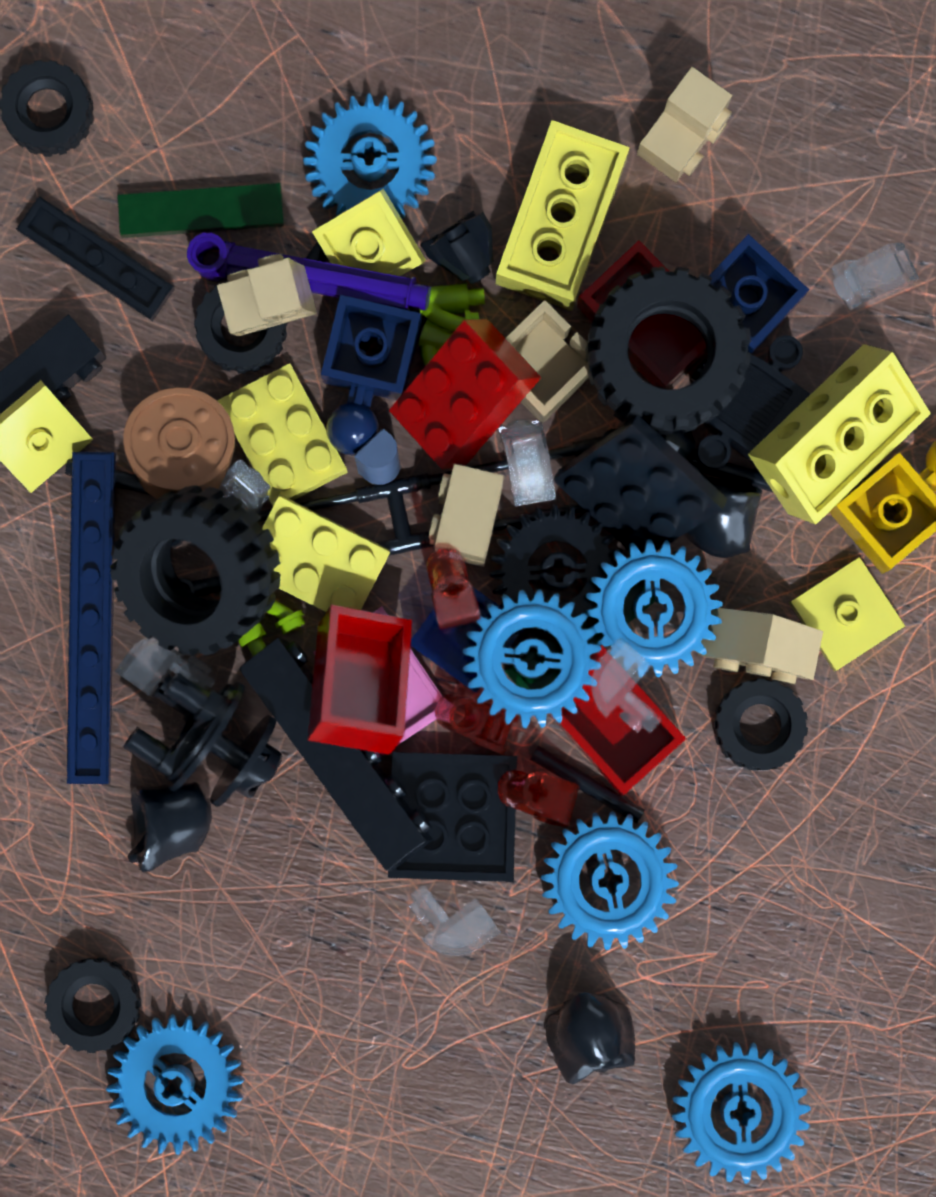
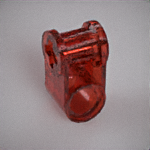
[426,548,481,630]
[435,693,520,756]
[498,770,580,827]

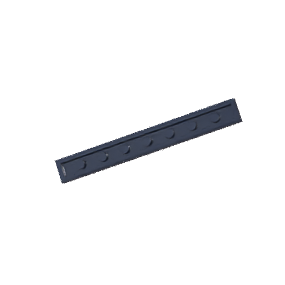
[67,452,116,784]

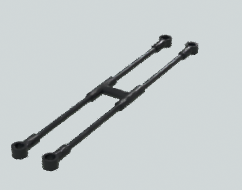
[171,429,616,596]

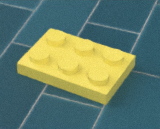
[217,363,348,506]
[262,494,390,612]

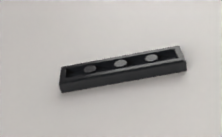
[16,196,175,322]

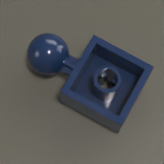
[321,295,422,455]

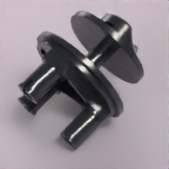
[123,671,282,807]

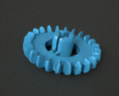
[303,93,437,219]
[584,539,723,678]
[463,589,602,728]
[541,811,679,950]
[105,1014,245,1155]
[671,1042,811,1183]

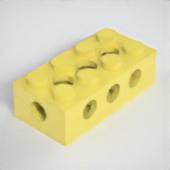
[496,120,630,311]
[748,344,931,525]

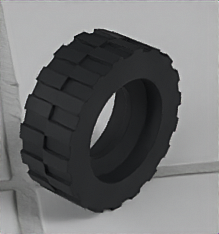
[0,60,94,157]
[194,283,287,374]
[713,679,808,771]
[45,957,142,1053]

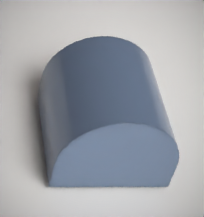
[354,429,401,485]

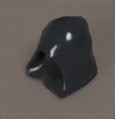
[684,466,762,558]
[127,782,212,873]
[546,992,636,1084]

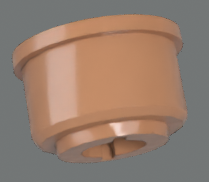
[123,387,235,499]

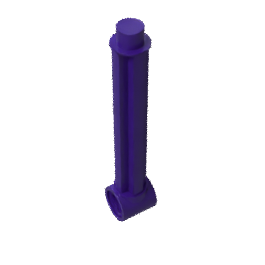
[187,233,431,311]

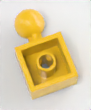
[829,441,936,574]

